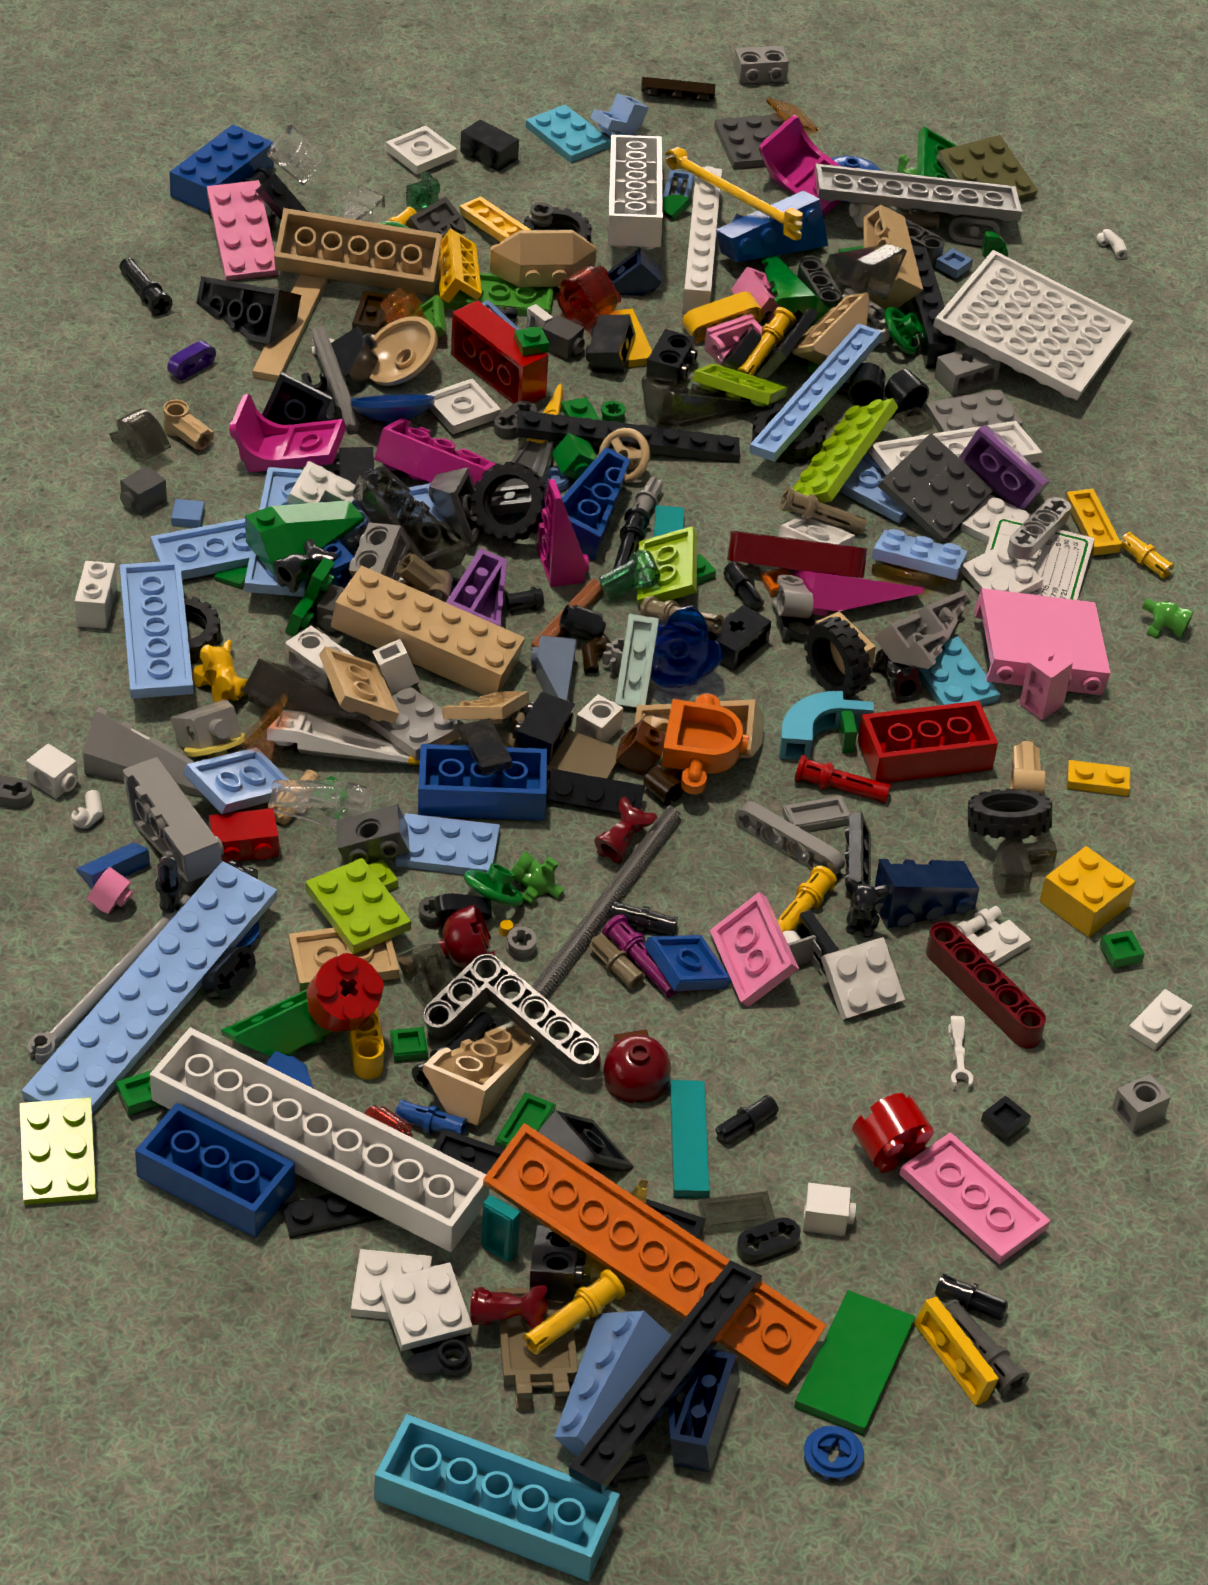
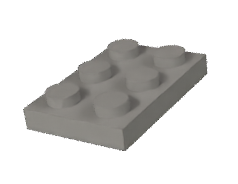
[925,389,1023,433]
[361,687,467,760]

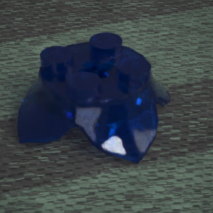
[650,605,723,688]

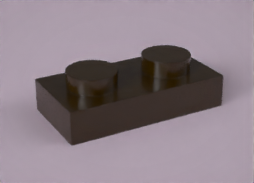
[352,291,390,335]

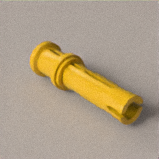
[737,307,796,376]
[777,866,837,932]
[523,1269,625,1355]

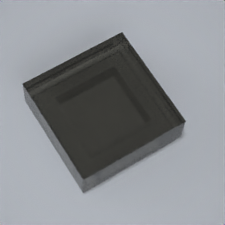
[895,406,934,436]

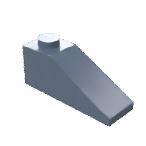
[531,635,576,701]

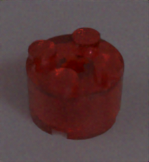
[557,265,621,328]

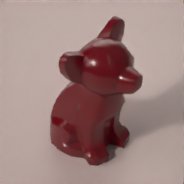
[594,797,657,865]
[470,1285,548,1329]

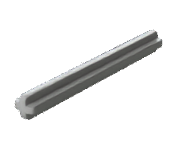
[311,326,360,432]

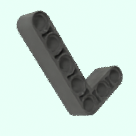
[423,954,602,1078]

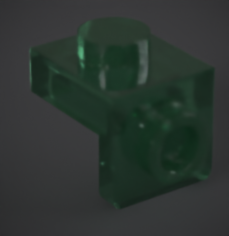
[406,170,440,210]

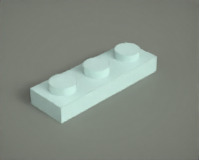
[615,614,659,708]

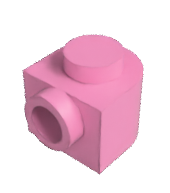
[86,867,133,914]

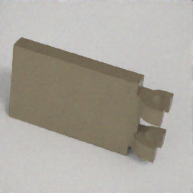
[498,711,619,779]
[496,1287,578,1411]

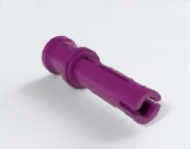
[602,915,679,998]

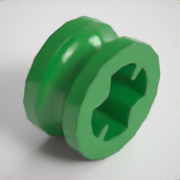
[600,401,626,423]

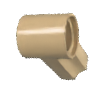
[163,399,214,450]
[1010,741,1045,796]

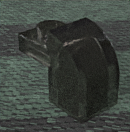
[109,408,171,461]
[992,837,1058,894]

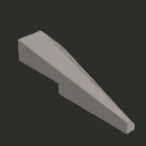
[874,589,970,669]
[83,707,206,798]

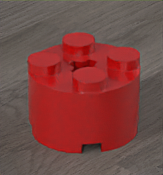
[306,953,384,1032]
[852,1093,934,1174]

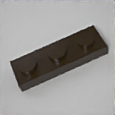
[641,77,716,102]

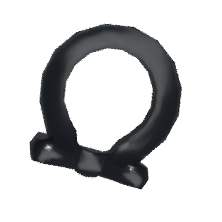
[776,615,815,643]

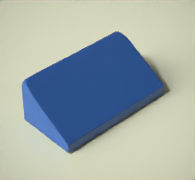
[76,842,150,889]

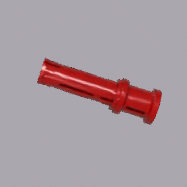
[794,754,891,803]

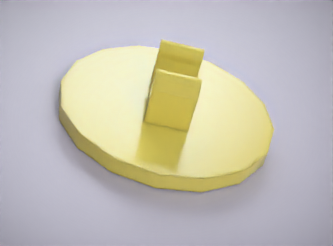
[184,733,246,759]

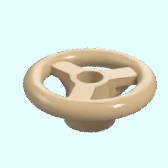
[598,428,650,484]

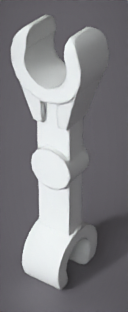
[948,1016,973,1091]

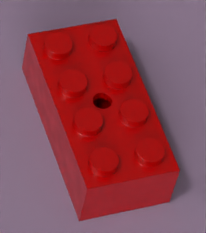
[451,300,549,404]
[858,701,998,783]

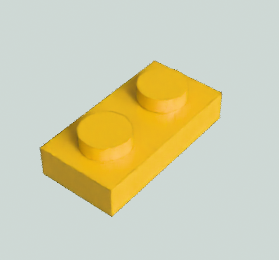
[1066,760,1130,796]

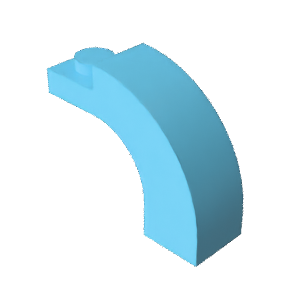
[779,691,874,760]

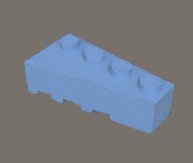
[554,1311,671,1457]

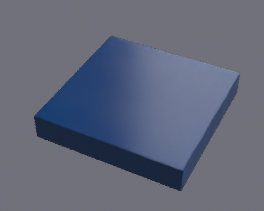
[644,935,732,991]

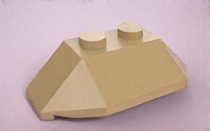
[490,230,597,287]
[791,292,869,364]

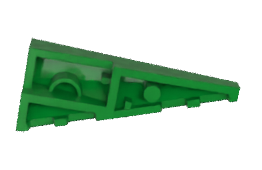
[762,255,830,323]

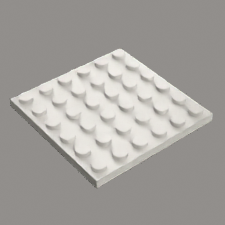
[933,250,1133,400]

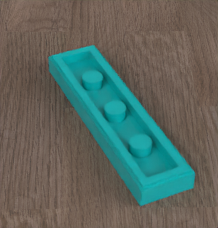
[670,1080,709,1198]

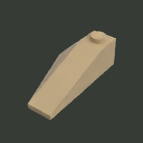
[635,699,764,758]
[422,1021,538,1126]

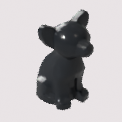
[273,539,338,593]
[872,649,922,701]
[846,879,889,938]

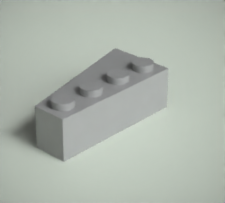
[122,757,224,882]

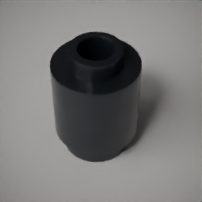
[559,605,606,641]

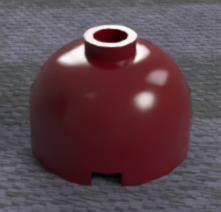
[438,904,496,971]
[603,1034,671,1103]

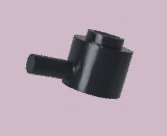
[835,363,886,406]
[884,369,929,414]

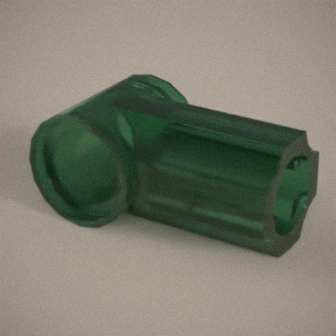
[599,550,661,600]

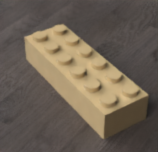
[274,208,442,296]
[331,565,525,695]

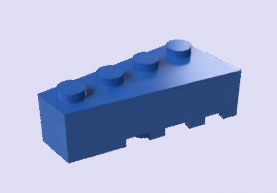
[716,190,828,262]
[562,447,630,560]

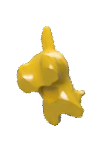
[193,640,252,703]

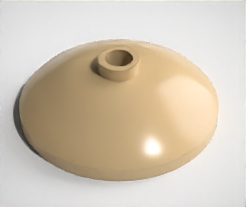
[369,316,438,386]

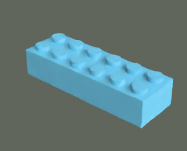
[374,1414,620,1582]

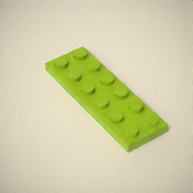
[786,398,898,512]

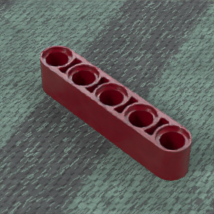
[727,531,867,578]
[926,922,1046,1049]

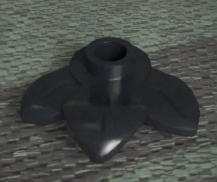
[405,1334,471,1376]

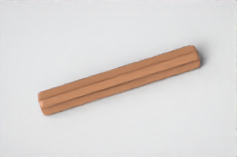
[531,579,604,651]

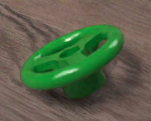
[884,307,922,355]
[464,863,524,907]

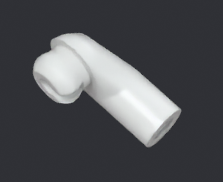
[1096,229,1128,259]
[71,790,103,829]

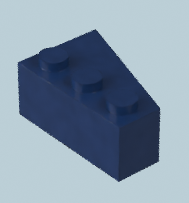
[874,859,980,929]
[668,1350,740,1472]

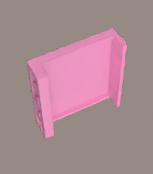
[974,588,1111,695]

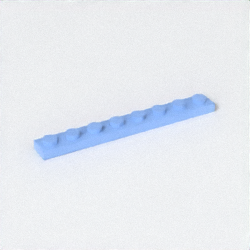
[750,324,882,462]

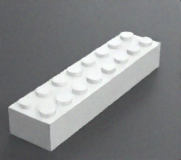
[608,135,663,250]

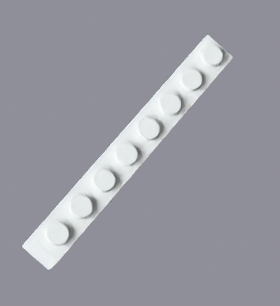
[682,166,722,314]

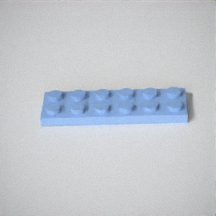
[244,467,322,597]
[120,560,193,699]

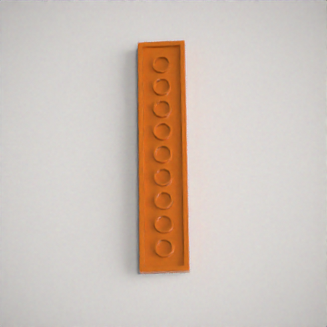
[483,1123,827,1388]

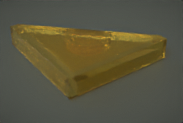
[871,563,947,586]

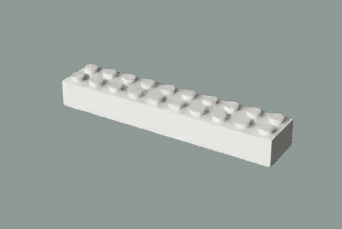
[150,1027,489,1252]

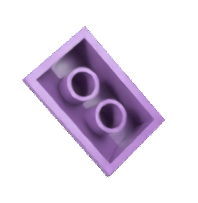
[958,425,1051,510]

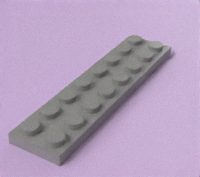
[814,164,1022,221]

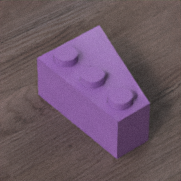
[446,548,507,627]

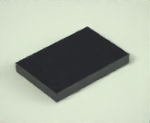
[755,307,819,380]

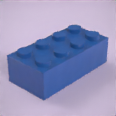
[169,124,274,213]
[418,744,547,821]
[135,1103,295,1238]

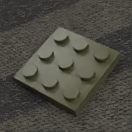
[936,135,1038,201]

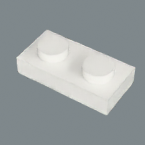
[1127,989,1193,1050]

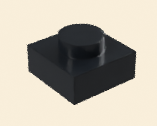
[981,1095,1031,1142]

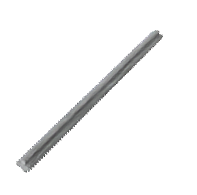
[529,805,682,1019]

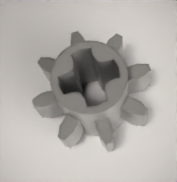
[602,638,625,674]

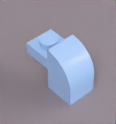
[590,94,649,136]

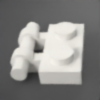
[954,906,1031,966]

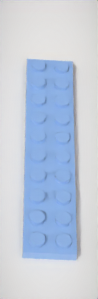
[150,483,449,580]
[22,861,277,1114]

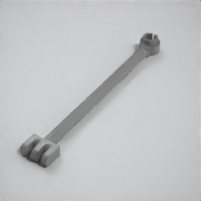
[28,891,191,1063]

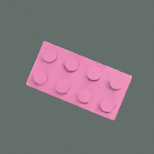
[207,180,278,281]
[900,1132,1051,1265]

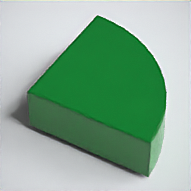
[662,195,692,221]
[981,231,1008,257]

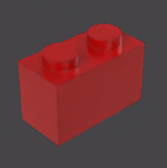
[209,808,279,864]

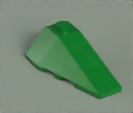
[245,500,364,577]

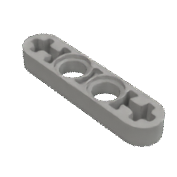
[1007,497,1071,560]
[735,801,845,876]

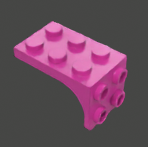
[759,115,841,217]
[229,394,346,472]

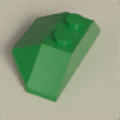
[221,989,347,1056]

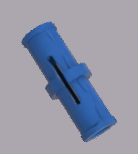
[395,1099,468,1135]

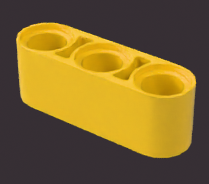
[682,291,764,344]
[347,1007,384,1080]

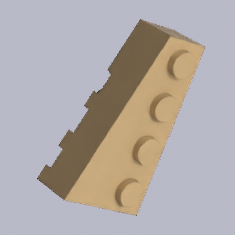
[863,204,923,310]

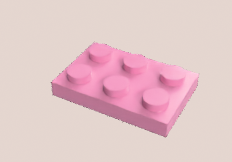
[710,892,799,1007]

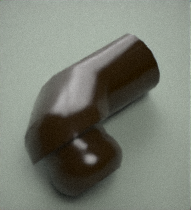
[582,636,611,673]

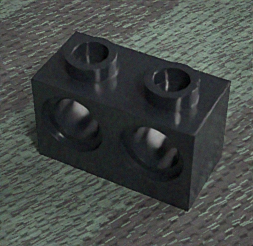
[645,329,698,388]
[530,1225,586,1302]

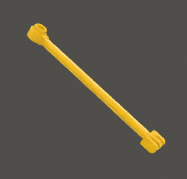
[665,147,803,240]

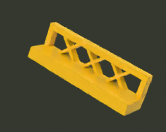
[438,228,482,303]

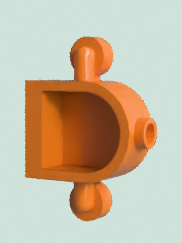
[662,693,749,794]

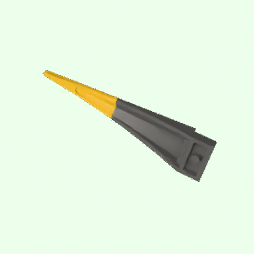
[491,383,564,516]

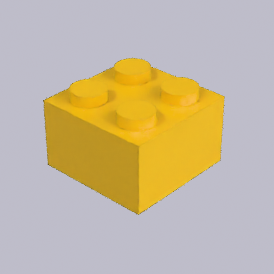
[1039,846,1136,938]

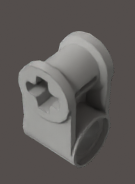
[772,575,813,618]

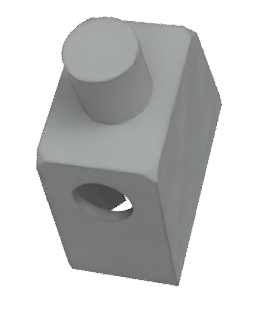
[171,699,241,749]

